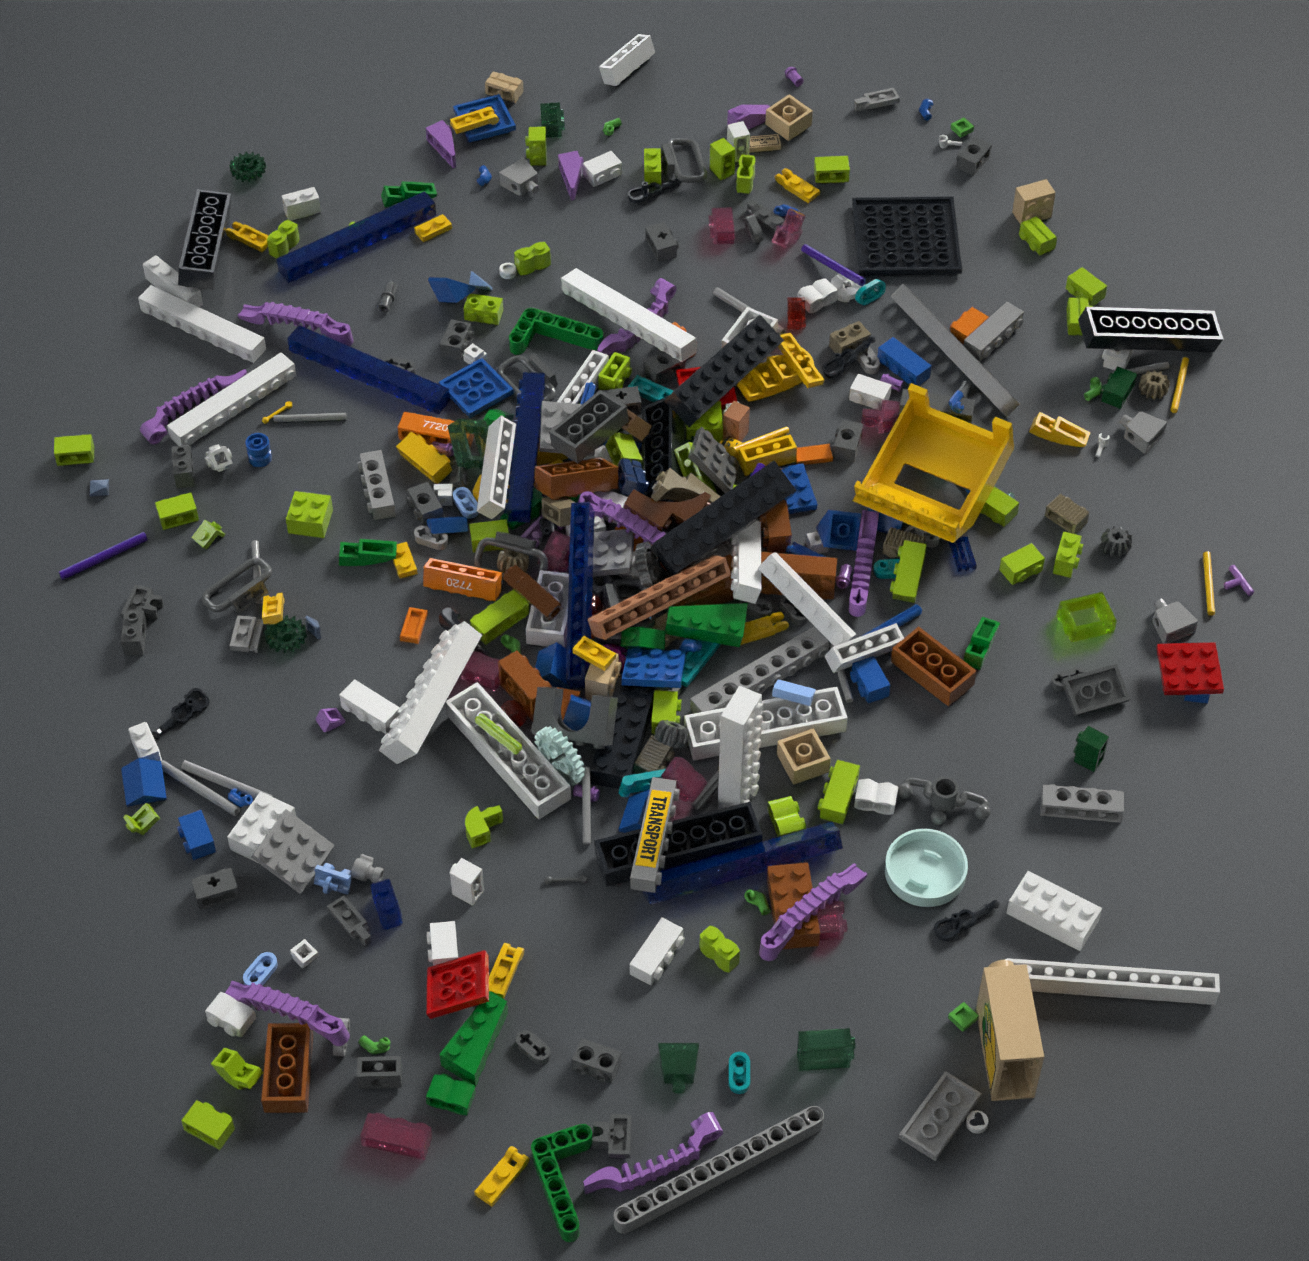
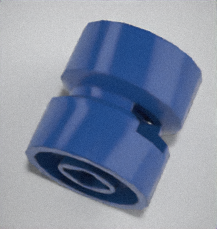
[245,433,272,467]

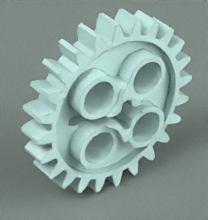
[534,726,585,786]

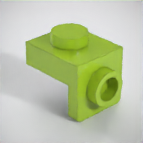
[191,520,225,550]
[123,803,160,835]

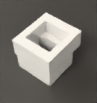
[463,343,487,364]
[434,484,453,506]
[805,532,828,554]
[290,939,319,968]

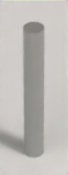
[1126,362,1169,375]

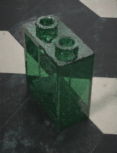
[447,419,488,470]
[797,1028,856,1071]

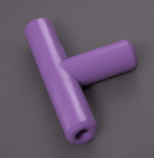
[1224,565,1254,596]

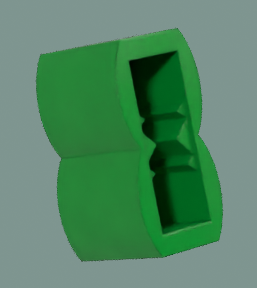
[426,1074,476,1116]

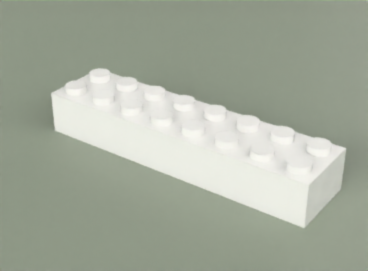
[379,621,482,764]
[445,682,571,819]
[718,686,764,809]
[684,687,848,761]

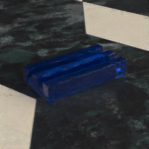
[949,536,977,572]

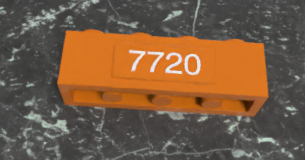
[398,412,474,452]
[423,558,502,601]

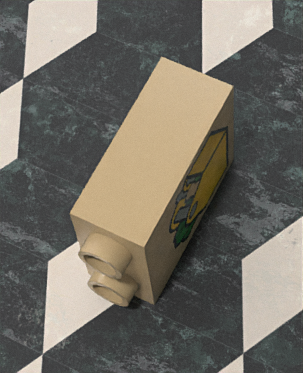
[976,960,1044,1101]

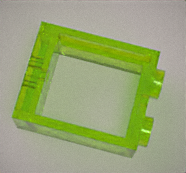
[1056,592,1117,642]

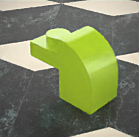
[465,805,503,849]
[211,1048,264,1090]

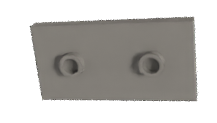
[899,1071,982,1161]

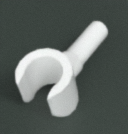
[939,135,962,148]
[1095,433,1110,458]

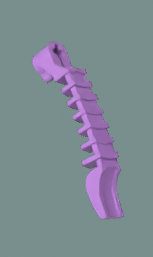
[597,278,677,355]
[238,302,354,347]
[140,369,247,445]
[578,492,666,544]
[848,510,879,617]
[759,864,868,961]
[225,981,350,1046]
[583,1112,723,1195]

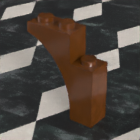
[623,489,711,532]
[503,564,564,622]

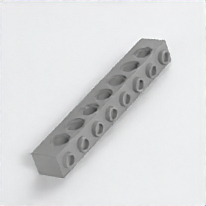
[690,626,829,713]

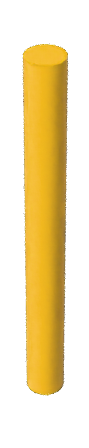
[1170,357,1189,413]
[731,427,789,454]
[1203,552,1215,616]

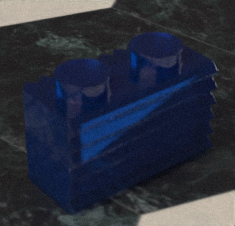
[370,879,403,930]

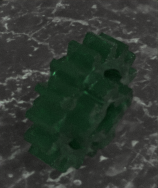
[229,151,266,182]
[264,615,307,653]

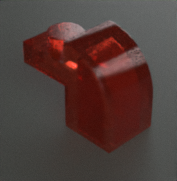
[787,297,806,330]

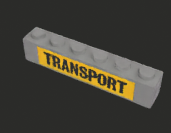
[630,777,680,893]

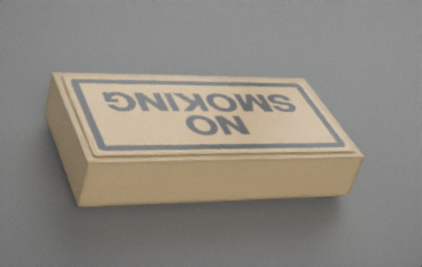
[749,134,781,153]

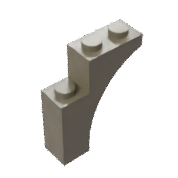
[651,468,720,503]

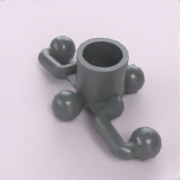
[897,776,990,826]

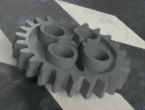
[635,542,664,590]

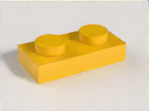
[414,214,452,242]
[393,542,418,579]
[573,636,616,671]

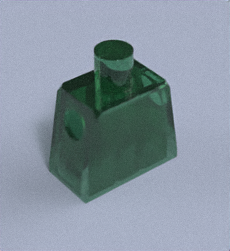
[658,1043,699,1094]

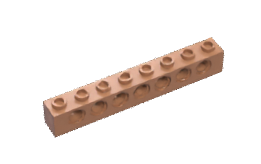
[588,555,731,640]

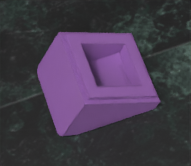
[316,708,345,732]

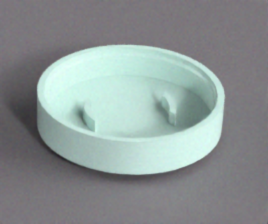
[885,829,968,907]

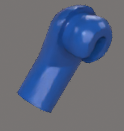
[919,98,933,121]
[477,165,492,186]
[774,204,799,217]
[948,390,964,414]
[678,639,702,654]
[228,788,253,808]

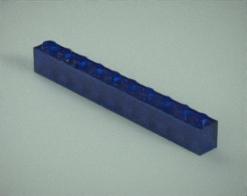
[277,191,436,283]
[287,325,450,415]
[504,372,545,522]
[566,502,595,689]
[643,822,843,905]

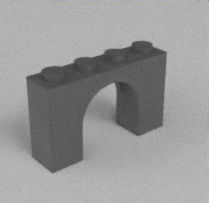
[532,687,618,749]

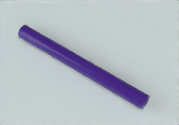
[801,244,866,286]
[59,532,148,580]

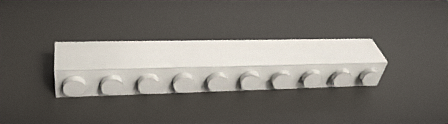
[561,268,698,362]
[1006,958,1220,1005]

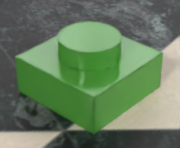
[950,118,974,138]
[948,1002,979,1032]

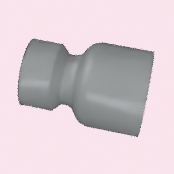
[351,854,384,884]

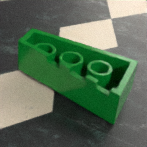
[665,603,748,647]
[440,991,508,1087]

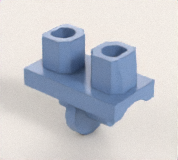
[314,863,352,895]

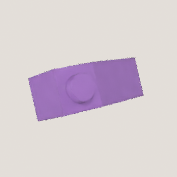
[727,105,770,130]
[426,120,456,168]
[558,151,584,200]

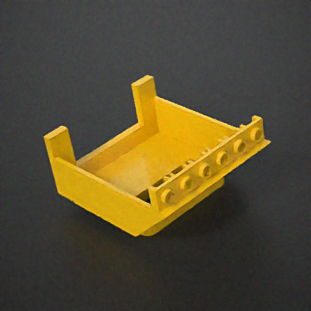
[852,383,1014,543]

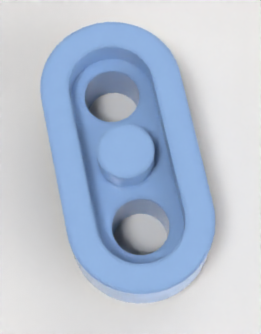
[453,487,479,519]
[243,952,278,986]

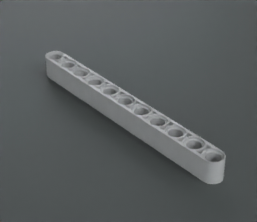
[891,284,1020,417]
[614,1106,824,1234]

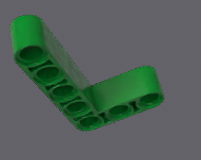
[509,308,604,355]
[531,1124,592,1242]

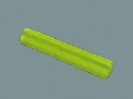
[475,713,522,754]

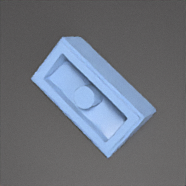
[469,271,493,291]
[772,679,816,706]

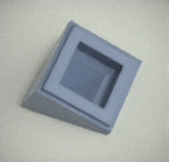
[90,479,109,496]
[305,616,321,639]

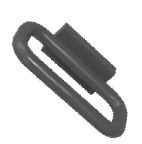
[661,138,707,183]
[497,353,558,410]
[474,532,548,582]
[201,557,272,614]
[602,578,656,628]

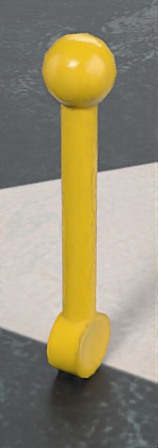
[262,401,292,424]

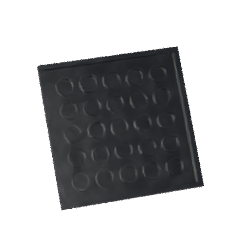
[852,196,962,275]

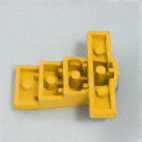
[737,333,824,402]

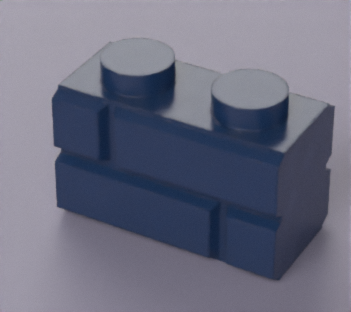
[617,458,649,496]

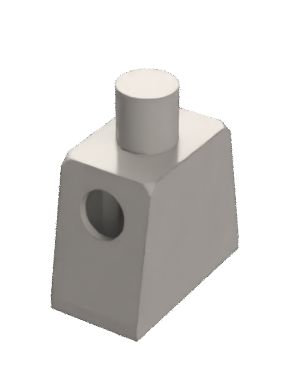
[499,158,540,196]
[1120,412,1167,454]
[1152,599,1198,644]

